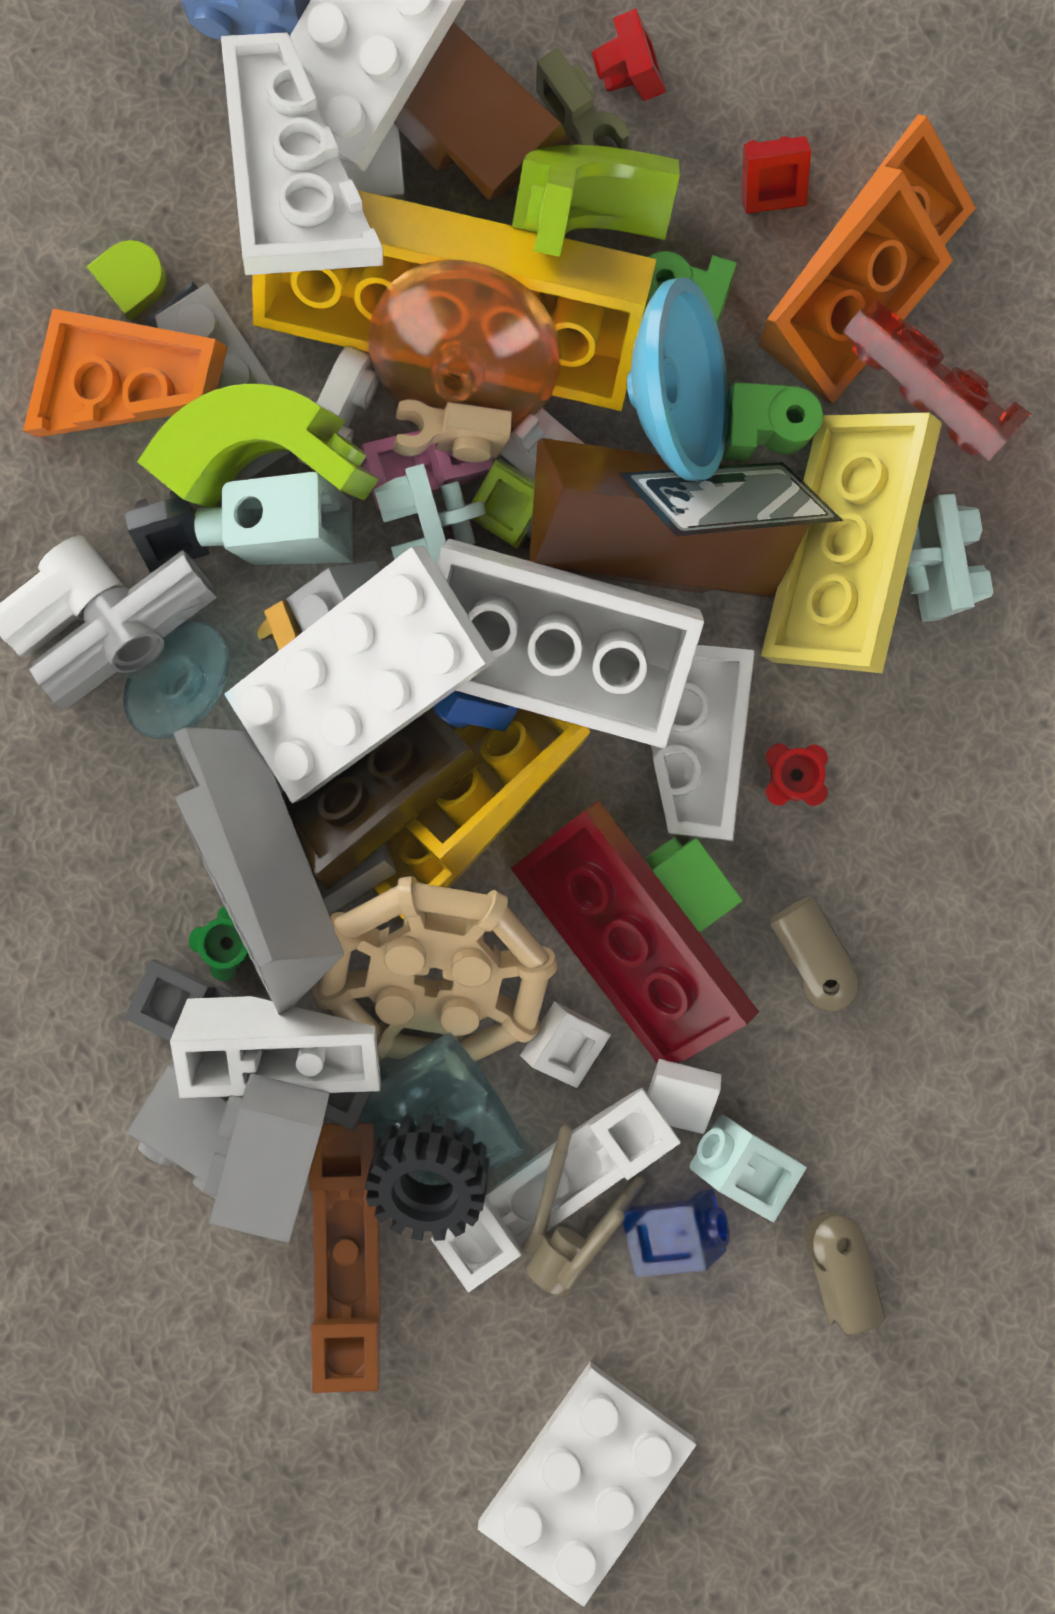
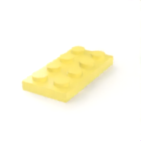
[761,413,942,673]

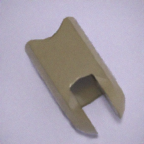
[770,896,858,1011]
[803,1212,886,1335]

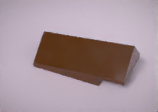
[394,22,571,200]
[529,438,810,597]

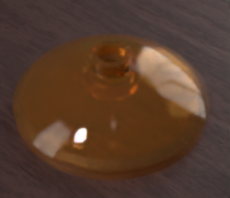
[368,260,561,429]

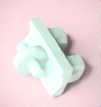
[374,463,486,565]
[906,494,994,622]

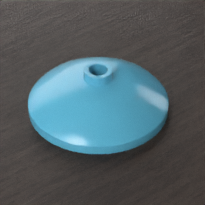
[627,277,729,481]

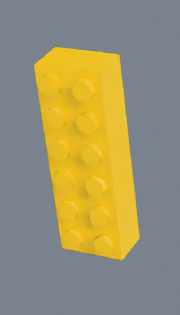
[252,190,657,412]

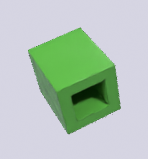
[645,836,743,933]

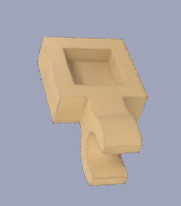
[393,400,512,462]

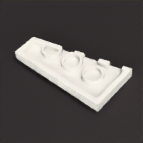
[221,32,383,275]

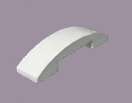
[431,1088,681,1293]

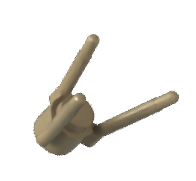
[522,1125,646,1298]

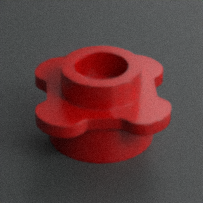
[765,743,828,807]

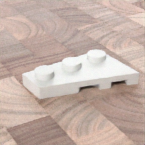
[651,645,755,841]

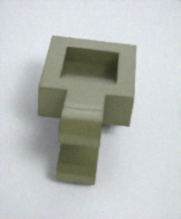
[536,47,629,149]

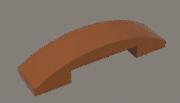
[309,1122,381,1393]

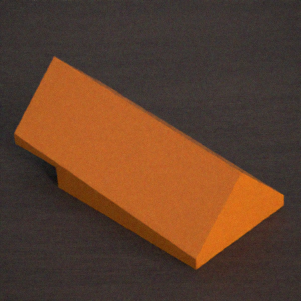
[758,114,976,404]

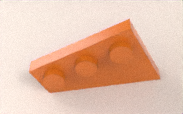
[23,309,228,437]

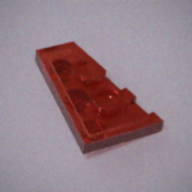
[843,300,1032,461]

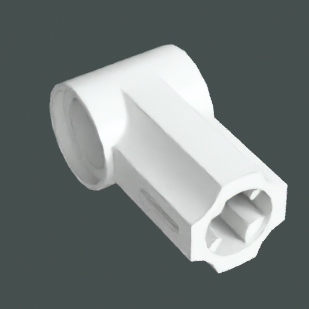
[0,535,124,659]

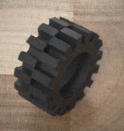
[365,1114,490,1241]

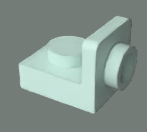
[690,1114,807,1223]

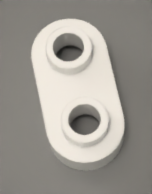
[297,346,380,466]

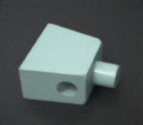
[195,472,353,565]

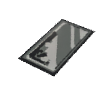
[619,462,843,536]

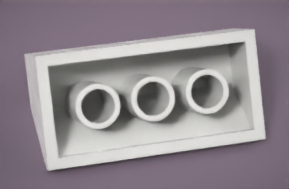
[436,539,704,749]

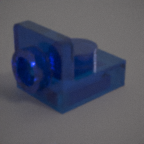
[623,1189,730,1278]

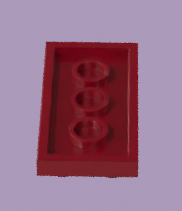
[510,800,759,1064]

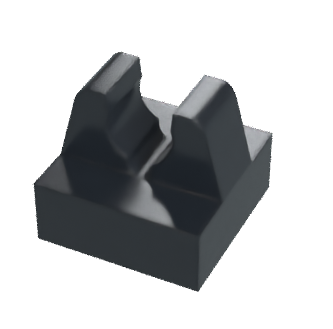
[125,490,210,573]

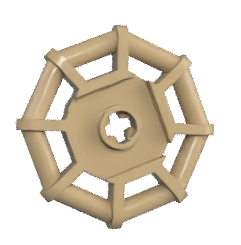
[312,876,558,1074]

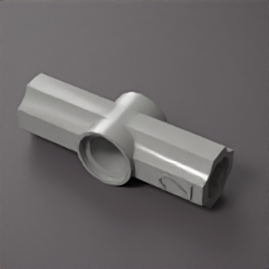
[29,550,217,710]

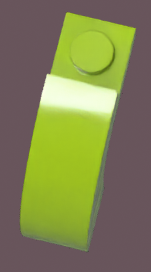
[512,145,680,257]
[137,384,379,508]

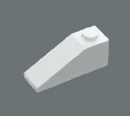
[170,996,381,1098]

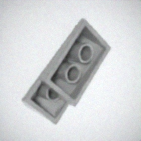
[173,727,344,1014]

